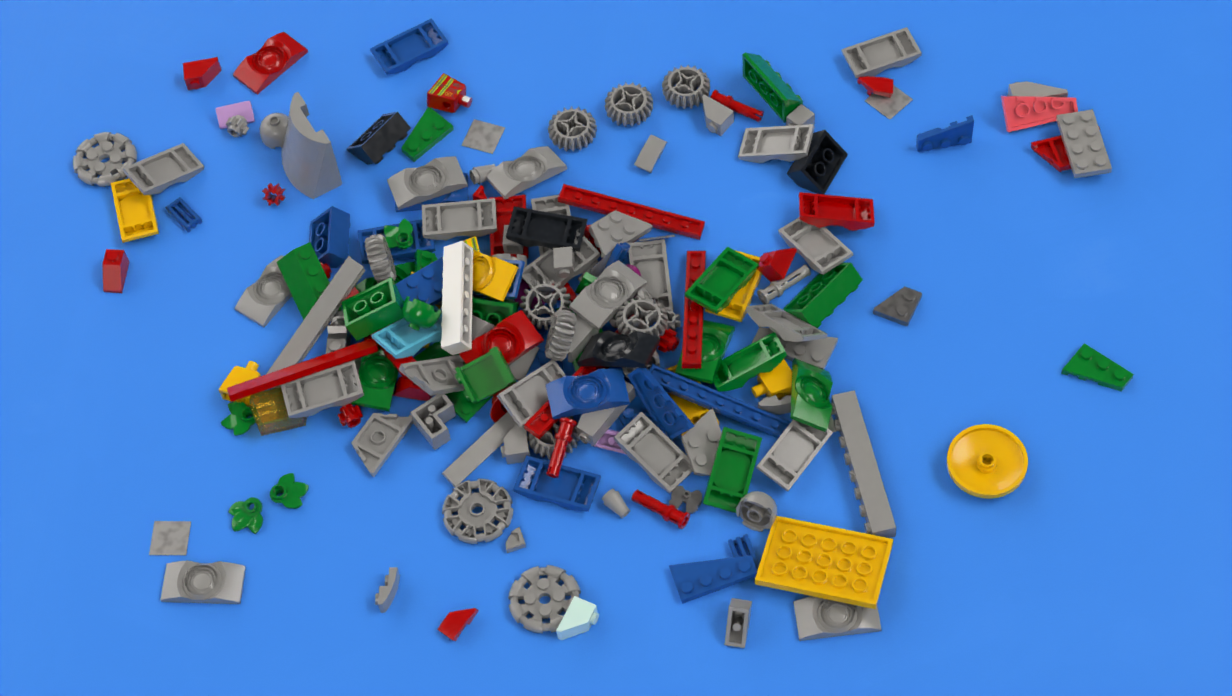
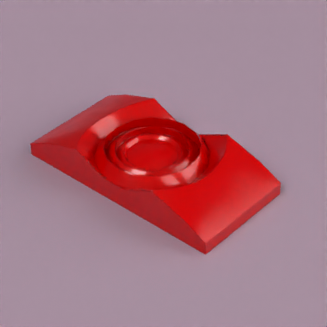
[233,32,308,95]
[799,192,875,231]
[489,195,529,259]
[459,310,544,365]

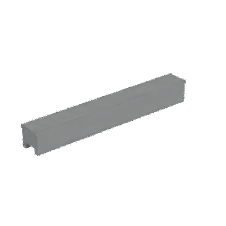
[267,256,366,393]

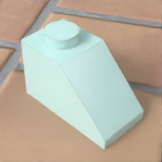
[556,596,599,640]

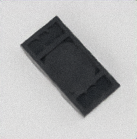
[506,207,587,252]
[577,330,660,368]

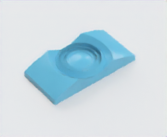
[372,305,442,359]

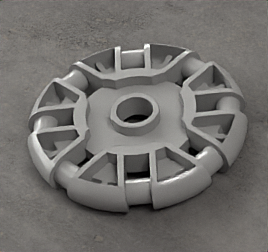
[73,132,137,187]
[442,479,513,544]
[508,565,581,633]

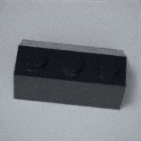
[347,112,411,164]
[787,130,848,194]

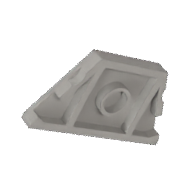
[589,210,653,259]
[399,355,464,396]
[681,409,722,476]
[351,413,413,477]

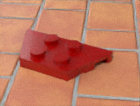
[1031,126,1100,172]

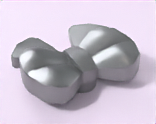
[669,485,702,514]

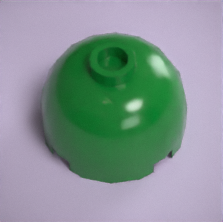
[402,296,442,331]

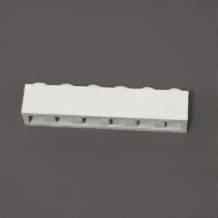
[441,241,473,355]

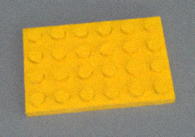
[755,516,893,609]

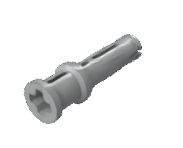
[757,264,811,304]

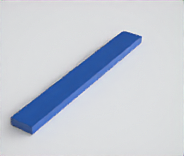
[649,364,791,438]

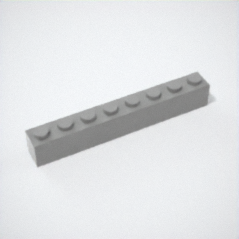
[831,390,896,538]

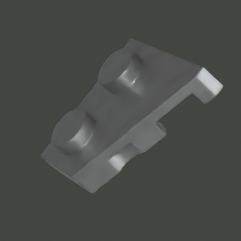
[873,286,922,326]

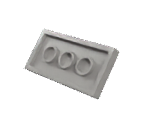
[1056,109,1112,179]

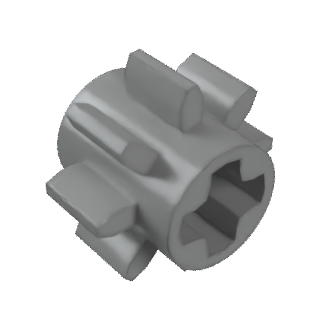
[226,115,249,137]
[666,310,681,331]

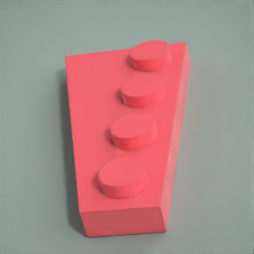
[1001,96,1078,132]

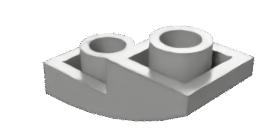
[634,135,667,173]
[327,311,349,334]
[758,395,791,415]
[375,567,400,613]

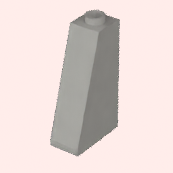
[577,368,635,446]

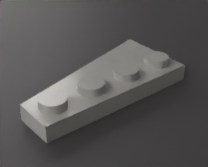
[752,327,838,370]

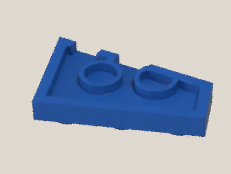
[916,115,974,152]

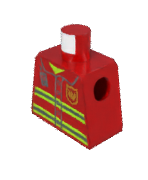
[427,73,472,113]

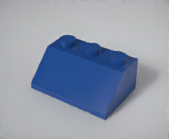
[309,206,350,268]

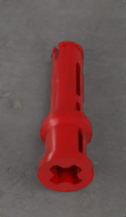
[710,90,764,122]
[546,417,577,478]
[631,489,690,529]

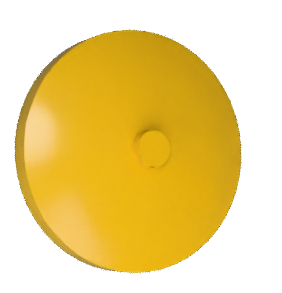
[947,424,1028,499]

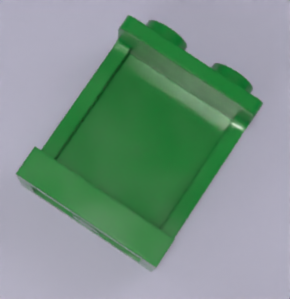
[455,346,517,404]

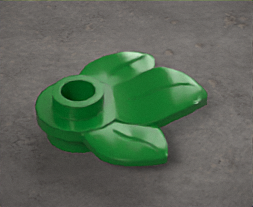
[384,219,413,249]
[221,402,259,436]
[270,473,309,509]
[228,497,263,534]

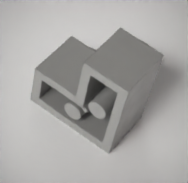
[410,394,456,450]

